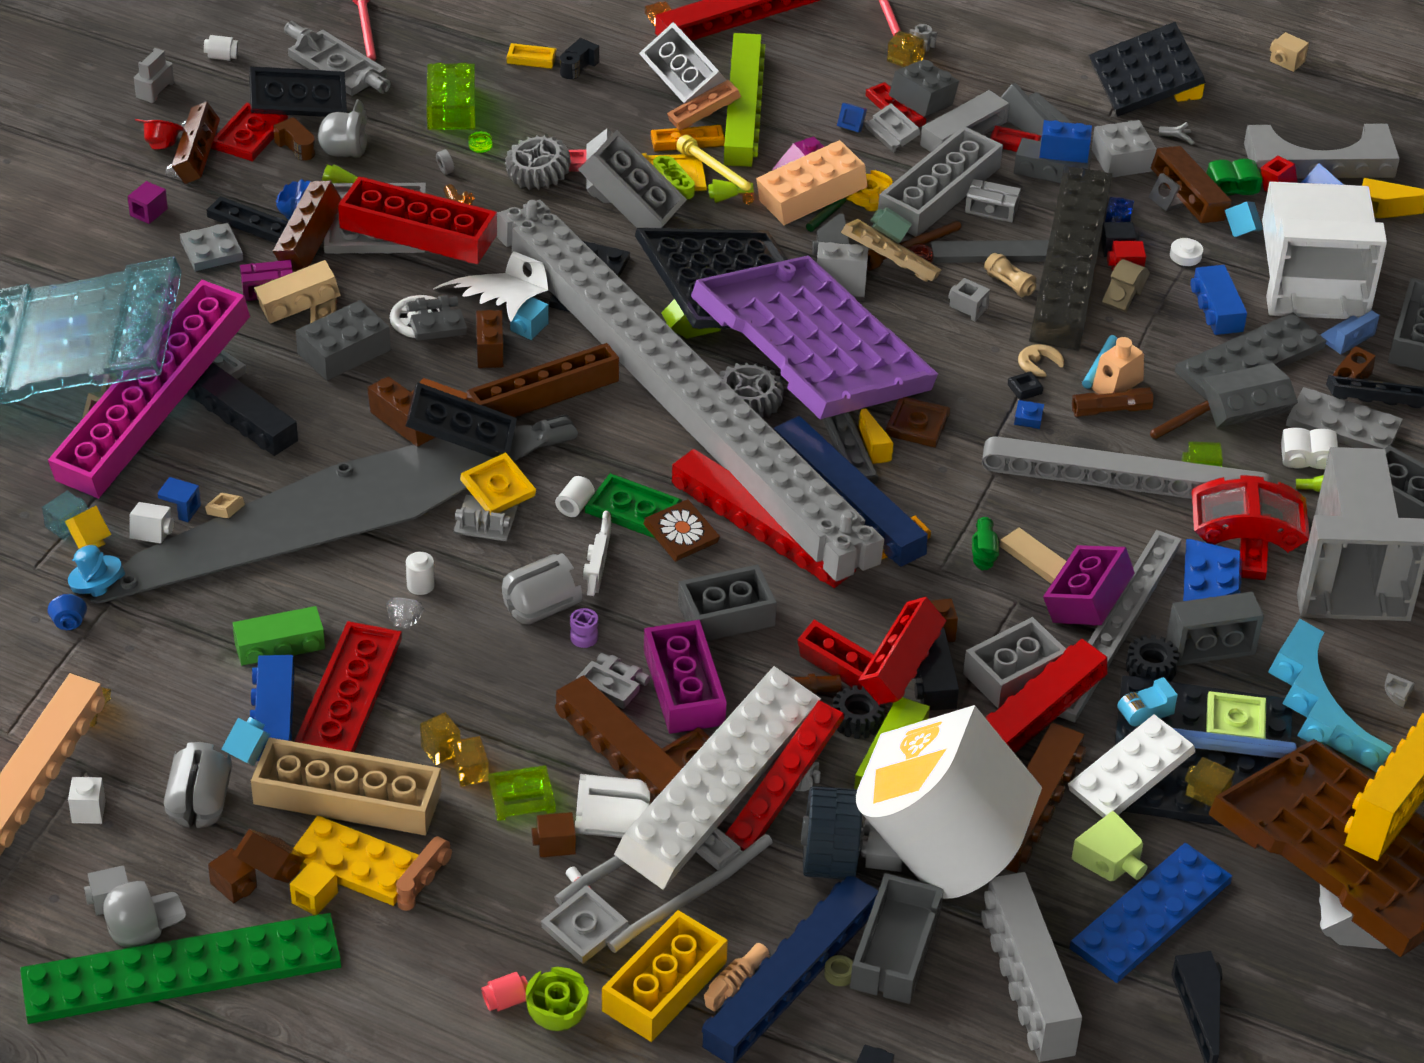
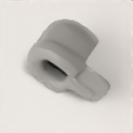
[318,99,367,158]
[103,881,186,948]

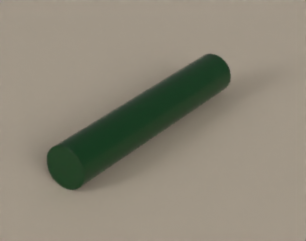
[806,198,846,232]

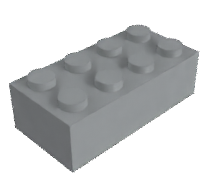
[639,22,726,104]
[578,130,687,228]

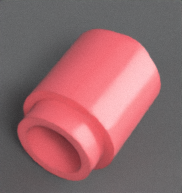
[481,972,528,1012]

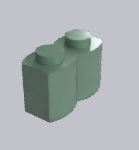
[870,207,912,244]

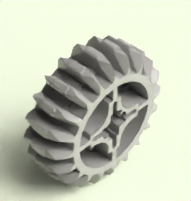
[505,134,571,190]
[719,362,784,418]

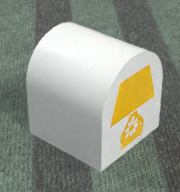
[856,705,1042,899]

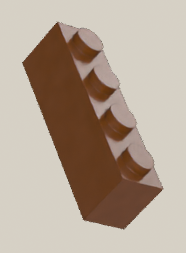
[1150,146,1232,223]
[273,180,342,272]

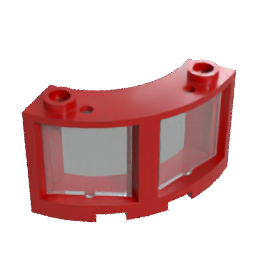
[1192,475,1310,553]

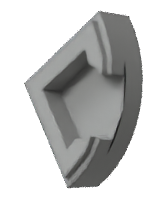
[1385,673,1415,708]

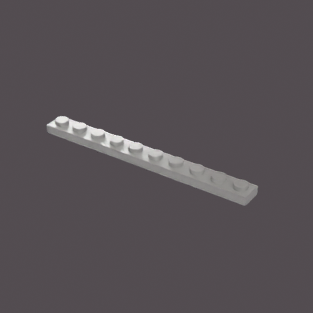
[1058,530,1182,723]

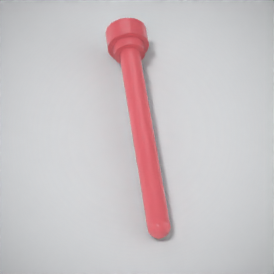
[352,0,376,61]

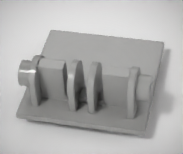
[453,495,519,541]

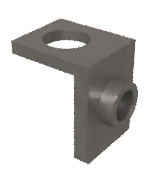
[1148,173,1184,211]

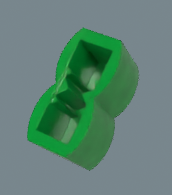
[1207,159,1263,196]

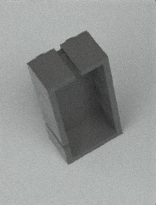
[850,873,944,1004]

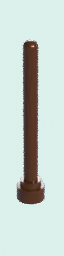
[867,221,961,271]
[1150,400,1211,439]

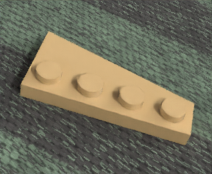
[841,219,942,282]

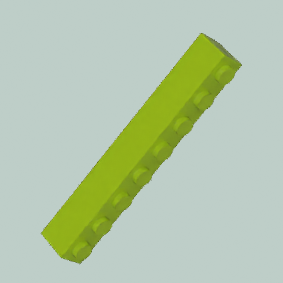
[723,33,765,167]

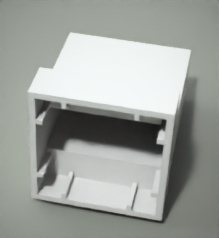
[1262,182,1387,319]

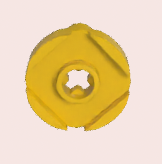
[845,170,893,211]

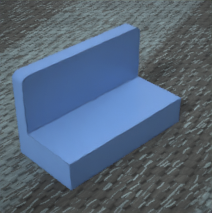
[1320,310,1379,355]

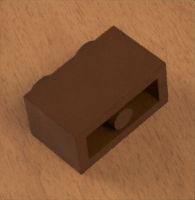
[476,310,504,368]

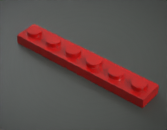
[725,700,844,851]

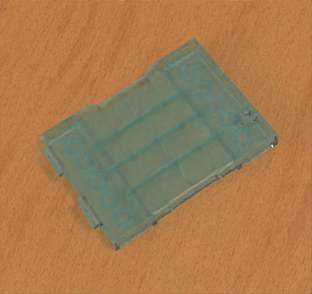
[0,256,182,404]

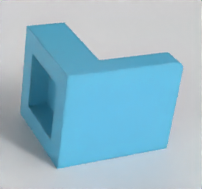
[1225,202,1263,237]

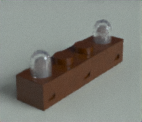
[165,102,220,184]

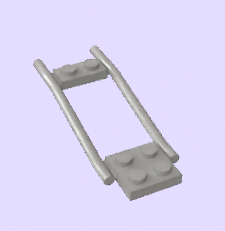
[541,828,773,964]

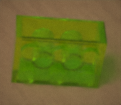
[427,63,475,130]

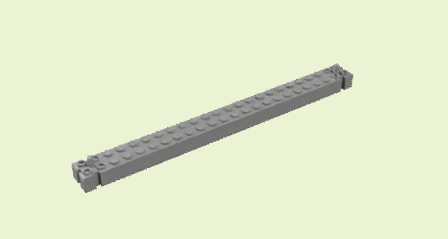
[497,200,884,581]

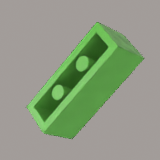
[232,606,325,666]

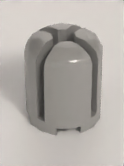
[502,553,582,625]
[164,742,233,829]

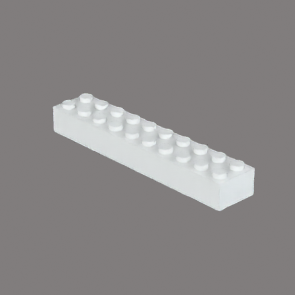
[614,666,821,890]

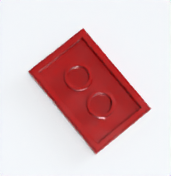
[211,103,288,162]

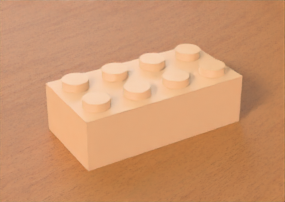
[756,140,868,225]

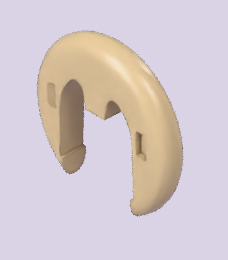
[1018,344,1064,377]

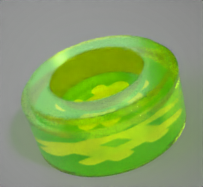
[468,131,493,153]

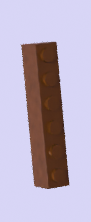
[467,343,619,417]
[555,675,682,804]
[1005,722,1086,873]

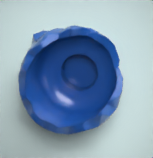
[276,179,311,220]

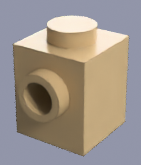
[1270,32,1309,72]

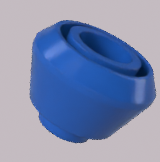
[48,594,87,630]

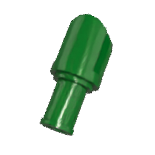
[972,517,999,570]

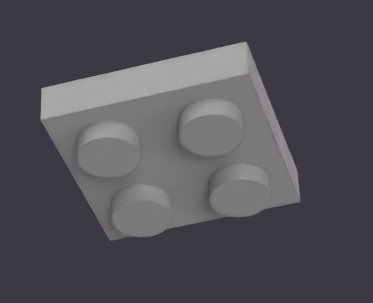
[180,223,243,271]

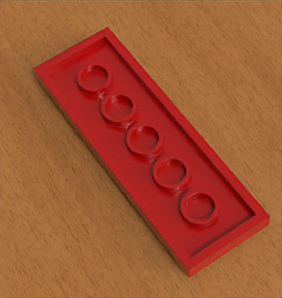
[294,621,402,752]

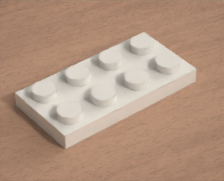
[1068,714,1195,818]

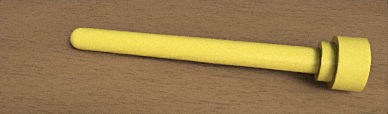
[676,135,751,191]

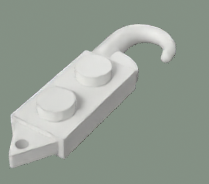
[583,511,611,596]

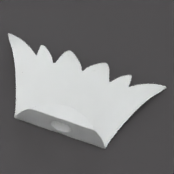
[434,251,548,322]

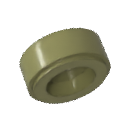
[824,955,853,986]

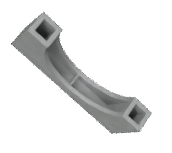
[1244,124,1399,179]

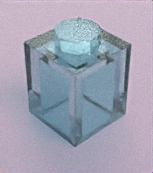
[42,490,87,539]

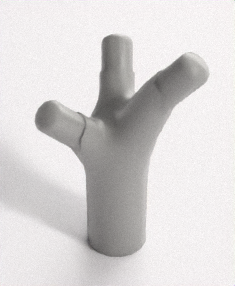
[1159,122,1195,145]

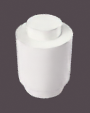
[204,35,239,61]

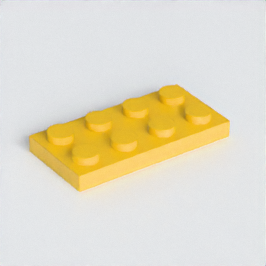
[294,815,419,906]

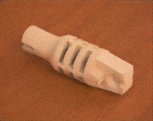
[704,943,770,1012]

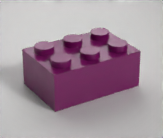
[1043,545,1135,625]

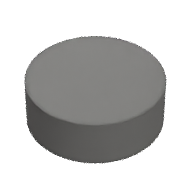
[436,149,455,175]

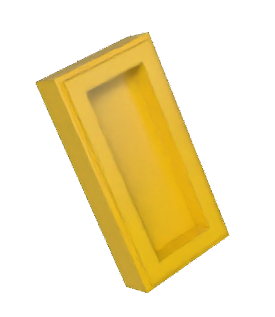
[507,43,557,69]

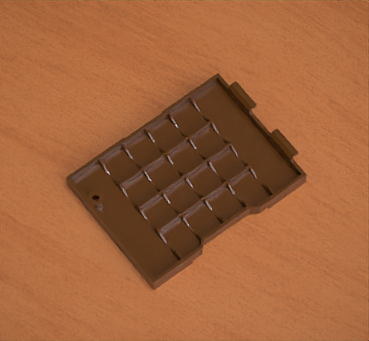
[1209,739,1424,957]

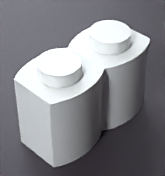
[1281,428,1338,469]

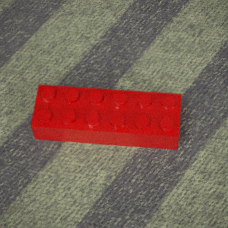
[338,176,497,264]

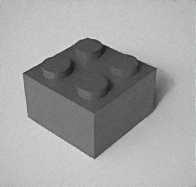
[889,59,959,117]

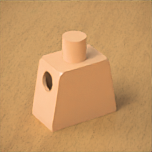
[1092,337,1144,394]

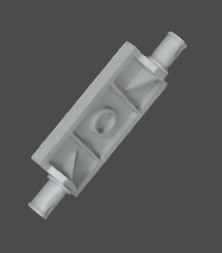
[284,21,391,96]

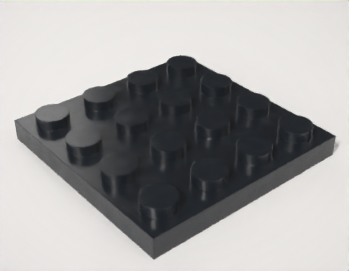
[1089,22,1206,117]

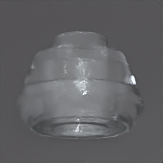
[386,597,424,630]

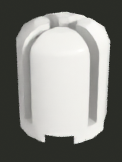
[575,774,650,838]

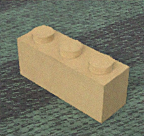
[254,260,341,324]

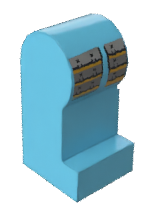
[1117,677,1178,726]

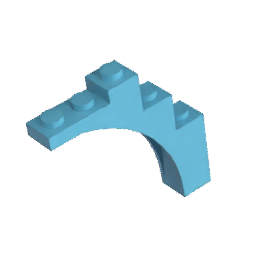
[1268,619,1393,772]

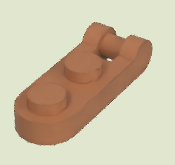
[396,836,452,911]

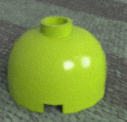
[526,967,589,1031]

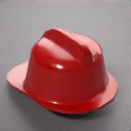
[135,119,184,150]

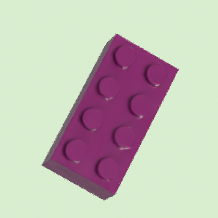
[644,620,726,734]

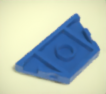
[1183,539,1242,601]

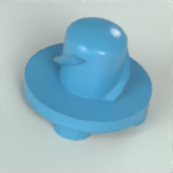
[68,545,125,597]

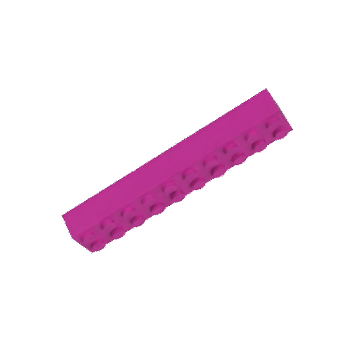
[48,279,250,499]

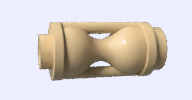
[984,253,1036,298]

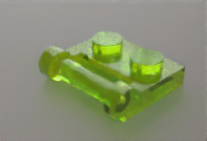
[488,765,556,821]

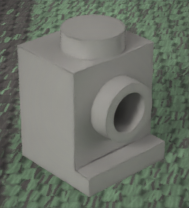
[948,278,990,322]

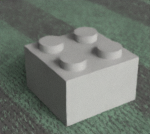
[1091,120,1157,178]

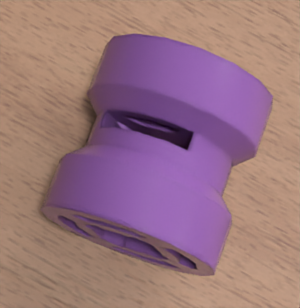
[570,608,598,648]

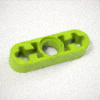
[653,156,695,199]

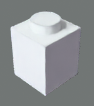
[130,502,174,544]
[68,777,106,824]

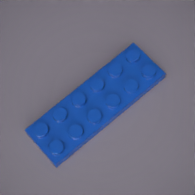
[1069,843,1232,983]

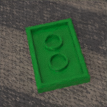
[585,473,682,539]

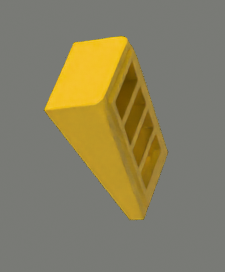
[858,409,894,464]

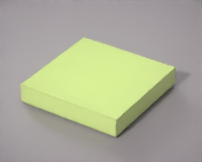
[1206,691,1266,739]

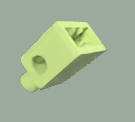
[1072,811,1147,881]

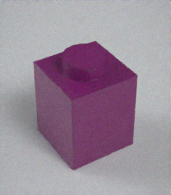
[128,181,168,224]

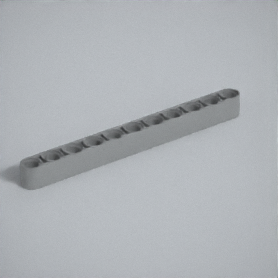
[982,437,1273,508]

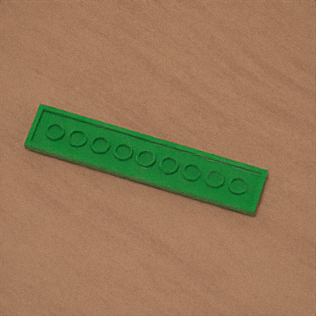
[20,913,341,1024]

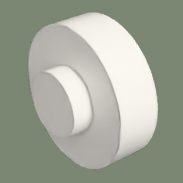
[1170,238,1203,266]

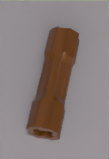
[1072,387,1154,417]

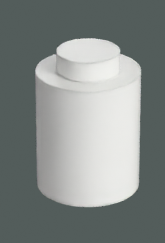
[555,476,595,517]
[406,552,435,595]

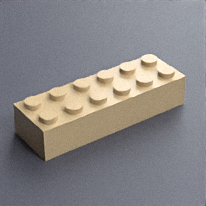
[251,737,442,836]

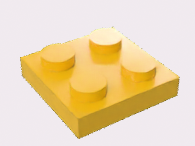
[460,453,536,515]

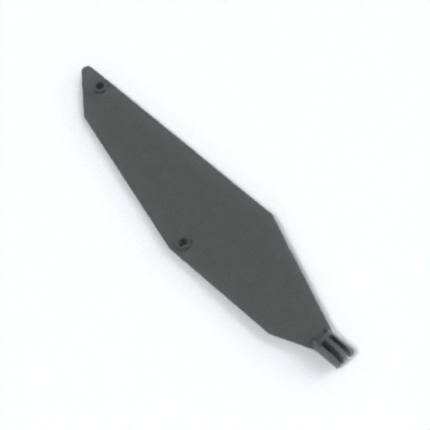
[90,414,578,604]

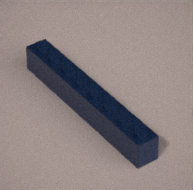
[774,416,928,567]
[702,876,878,1063]

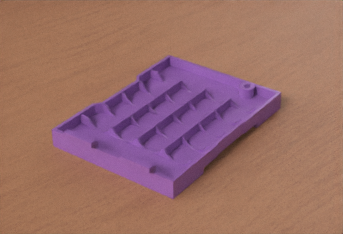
[691,255,938,419]

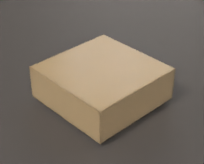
[205,493,245,519]

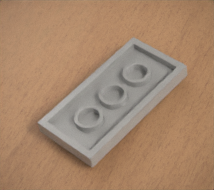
[1286,387,1403,449]

